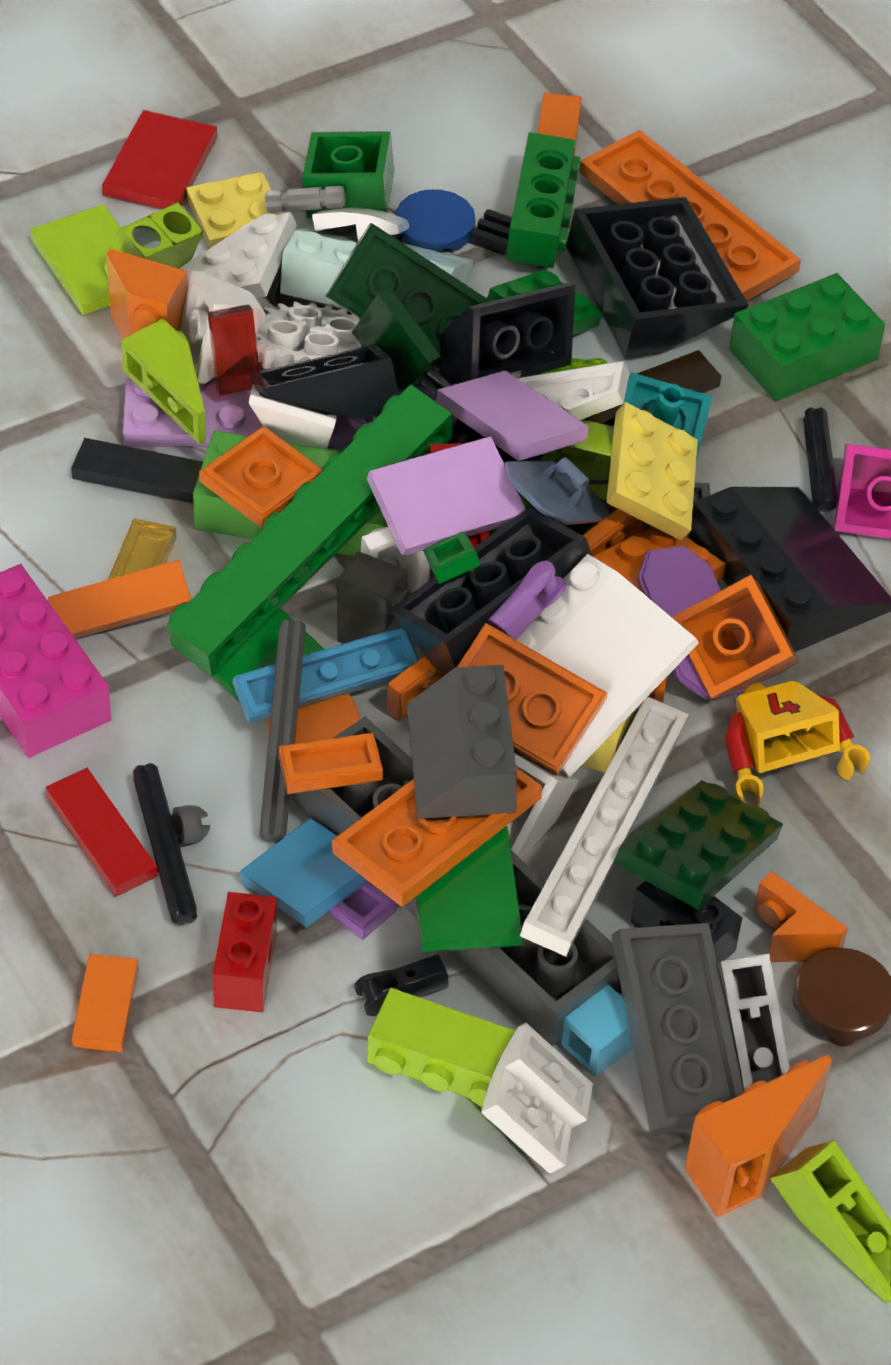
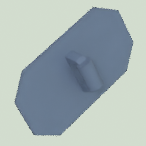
[504,457,610,525]

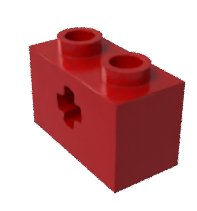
[213,892,277,1013]

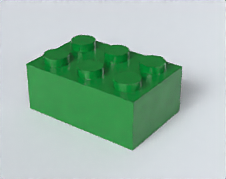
[729,273,885,402]

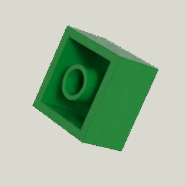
[302,131,394,218]

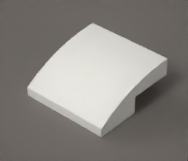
[312,208,409,241]
[481,1023,593,1174]

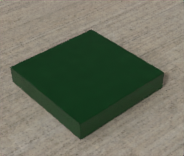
[352,287,440,395]

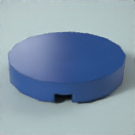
[395,189,476,252]

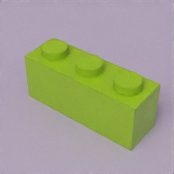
[367,988,516,1107]

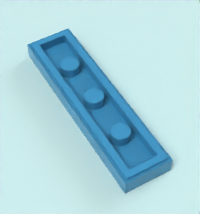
[232,627,419,724]

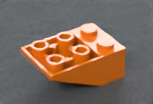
[685,1055,832,1218]

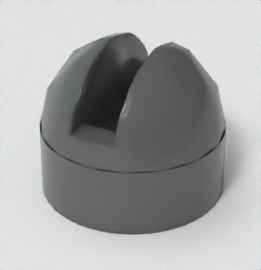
[172,805,210,845]

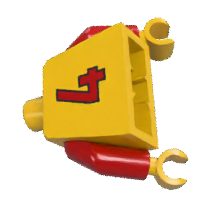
[725,681,870,806]

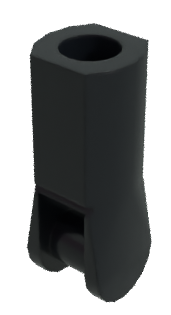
[354,954,449,1016]

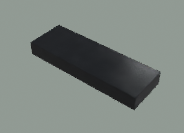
[71,438,203,503]

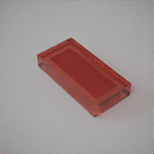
[207,304,259,396]

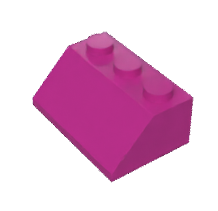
[834,443,891,539]

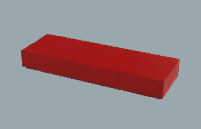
[45,767,158,897]

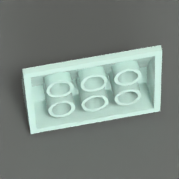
[280,225,474,309]

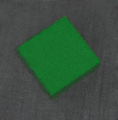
[423,531,481,584]

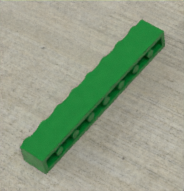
[167,384,452,677]

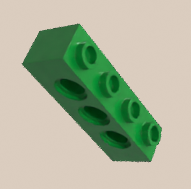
[506,132,581,268]

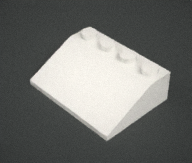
[517,554,699,777]

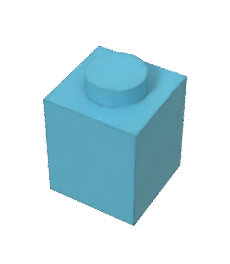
[561,984,633,1077]

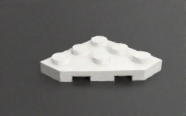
[179,212,297,298]

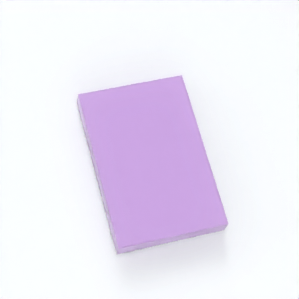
[436,370,589,461]
[366,436,526,556]

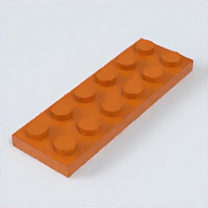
[579,130,801,301]

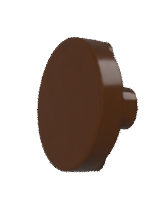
[792,948,891,1047]

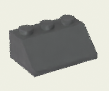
[407,665,517,819]

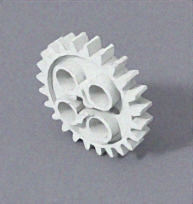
[247,302,362,369]

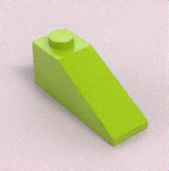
[121,318,206,445]
[770,1140,891,1302]

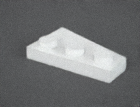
[519,361,629,420]

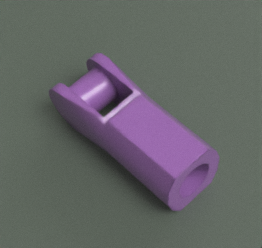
[487,561,566,640]

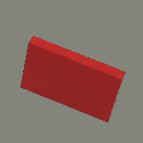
[102,110,218,209]

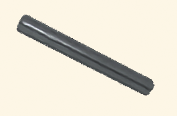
[259,619,306,842]

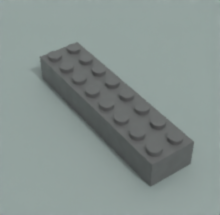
[293,716,622,1046]

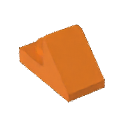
[754,871,848,962]

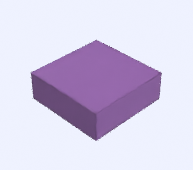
[328,881,397,940]

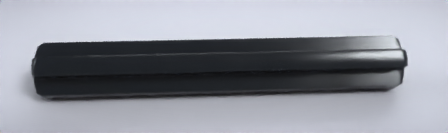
[133,763,197,925]

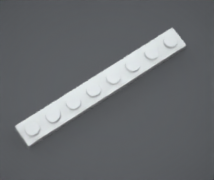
[520,697,689,956]

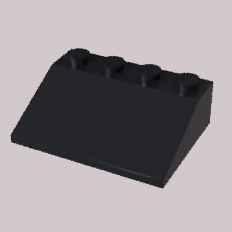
[566,197,749,357]
[688,487,891,652]

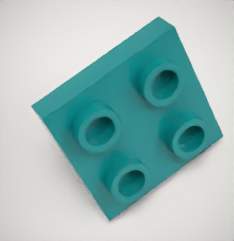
[621,372,712,460]

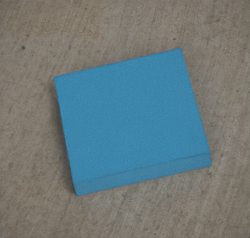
[240,818,368,928]

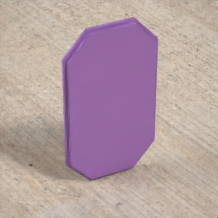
[637,546,744,700]

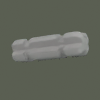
[265,186,346,212]

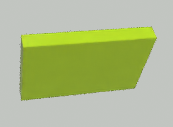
[30,204,121,315]

